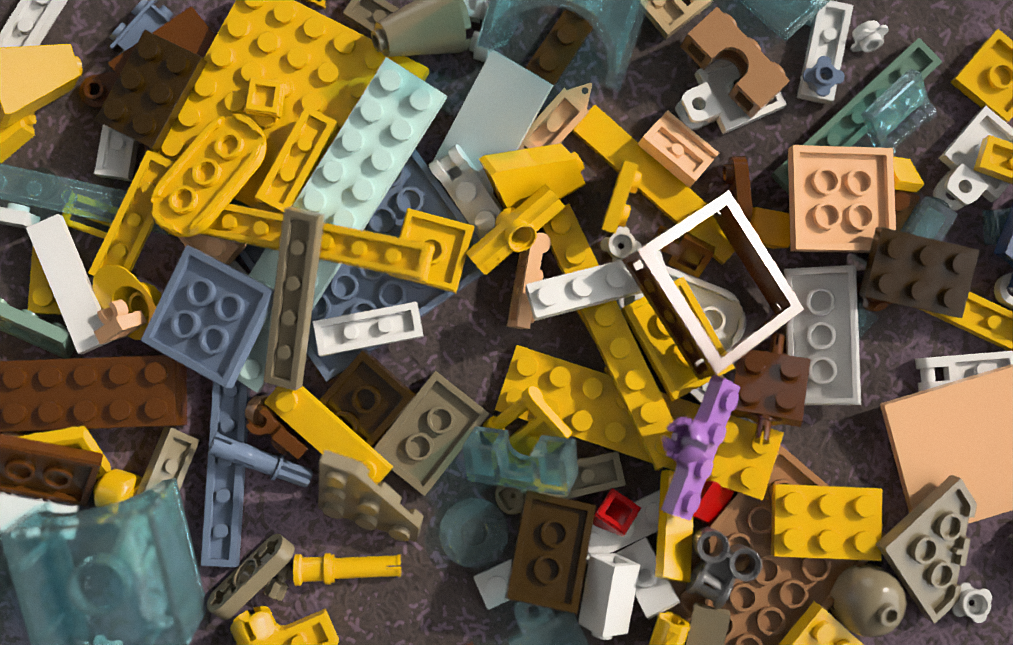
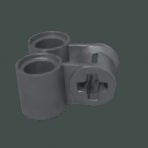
[686,527,762,609]

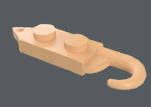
[518,83,592,150]

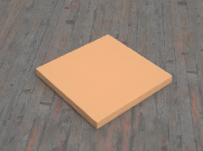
[880,364,1013,524]

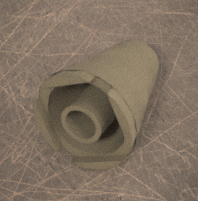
[371,0,471,57]

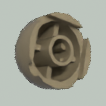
[830,562,906,637]

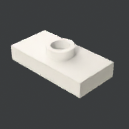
[616,537,680,619]

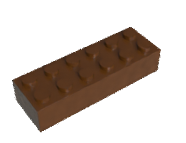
[0,355,187,432]

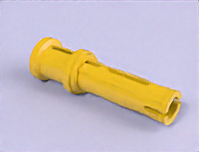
[293,553,401,586]

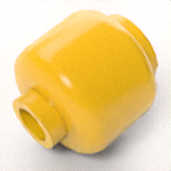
[93,469,143,519]

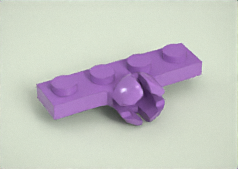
[661,375,740,521]

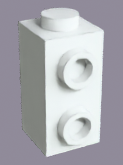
[578,553,640,640]

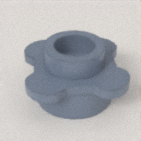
[803,56,845,97]

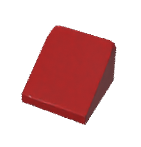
[692,481,734,524]
[593,488,641,537]

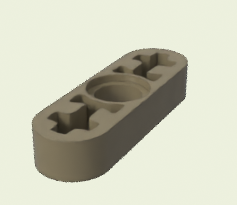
[207,534,294,620]

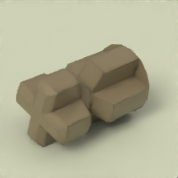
[264,564,293,601]

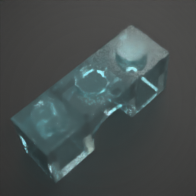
[462,426,578,496]

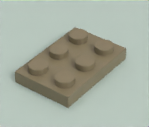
[374,371,490,496]

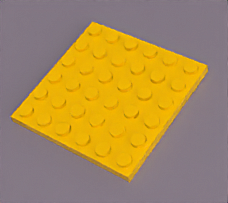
[153,0,429,215]

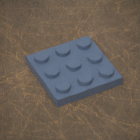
[140,245,275,388]

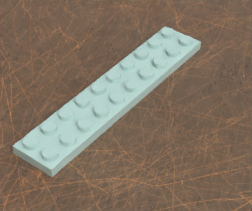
[237,57,447,393]

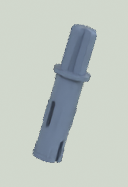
[208,433,313,487]

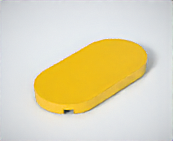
[151,114,267,237]

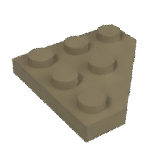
[318,450,424,542]
[876,474,977,624]

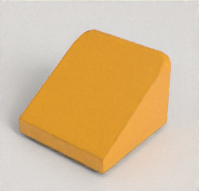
[750,207,790,249]

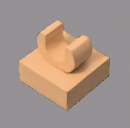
[94,300,148,344]

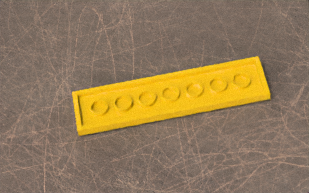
[495,345,784,500]

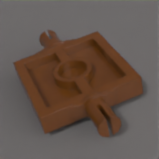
[730,333,811,445]

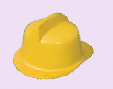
[93,264,162,340]

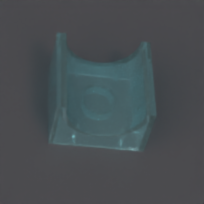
[477,0,649,91]
[0,478,207,645]

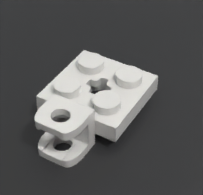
[675,60,787,134]
[933,106,1013,212]

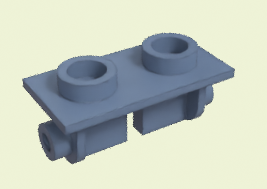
[109,0,173,55]

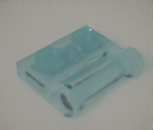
[861,68,937,155]

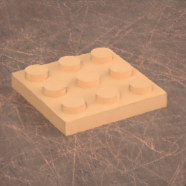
[788,145,896,253]

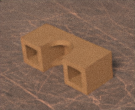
[680,7,790,119]

